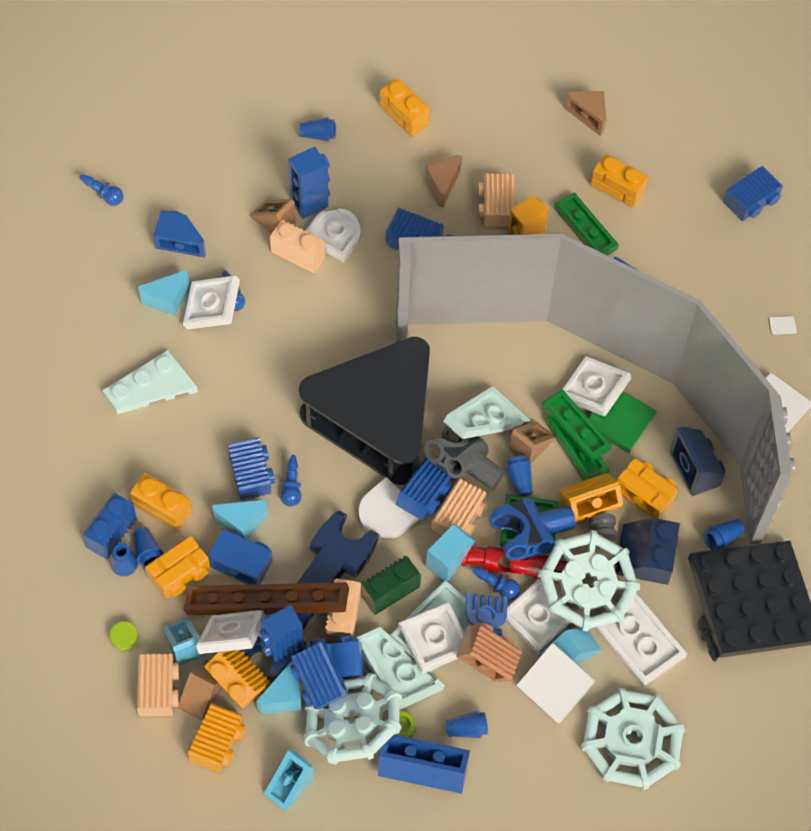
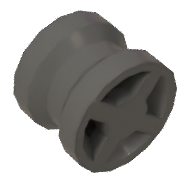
[589,514,618,542]

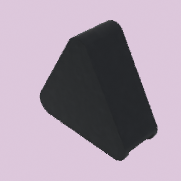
[299,337,430,485]

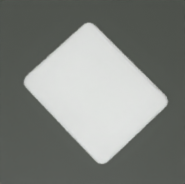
[769,316,797,335]

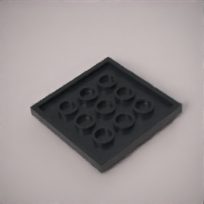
[688,541,811,658]

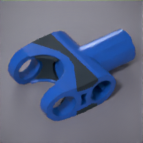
[488,498,576,560]

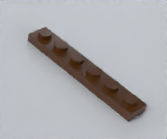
[184,582,349,615]

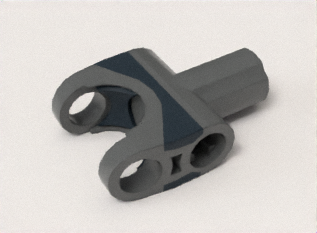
[424,426,506,490]

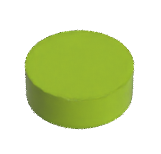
[110,621,139,651]
[394,711,416,738]

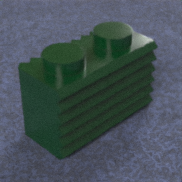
[362,556,421,615]

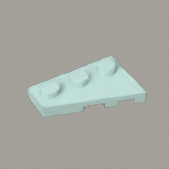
[102,351,198,414]
[355,627,445,710]

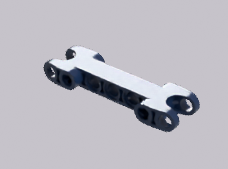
[241,510,380,683]

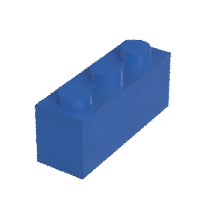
[288,146,330,219]
[378,735,470,794]

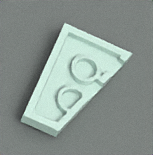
[443,386,530,439]

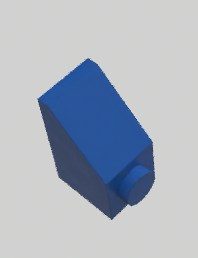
[154,210,206,258]

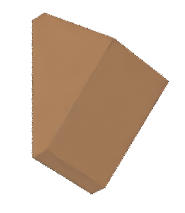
[565,91,606,136]
[425,155,462,208]
[250,199,296,233]
[509,421,555,463]
[178,659,222,720]

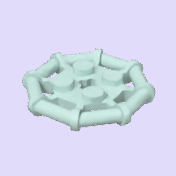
[538,530,640,632]
[303,673,402,765]
[581,687,686,790]

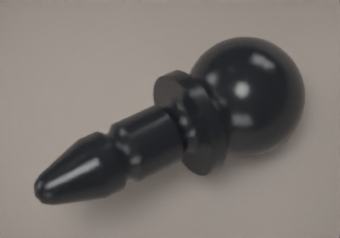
[697,615,718,662]

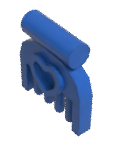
[465,593,508,636]

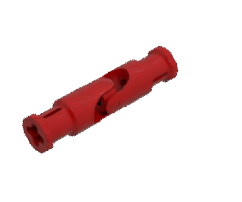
[461,546,567,579]

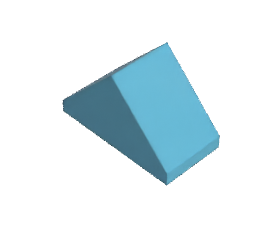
[138,270,190,316]
[212,500,268,539]
[426,524,476,582]
[162,617,204,665]
[540,628,602,664]
[256,661,301,714]
[264,749,314,811]

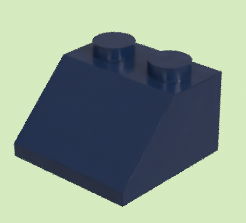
[670,427,726,496]
[615,518,680,585]

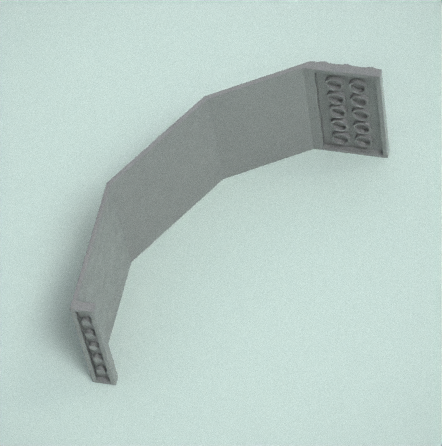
[396,234,795,544]

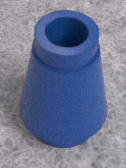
[299,117,336,142]
[505,456,533,497]
[703,519,745,550]
[133,527,163,569]
[111,544,138,577]
[446,710,488,738]

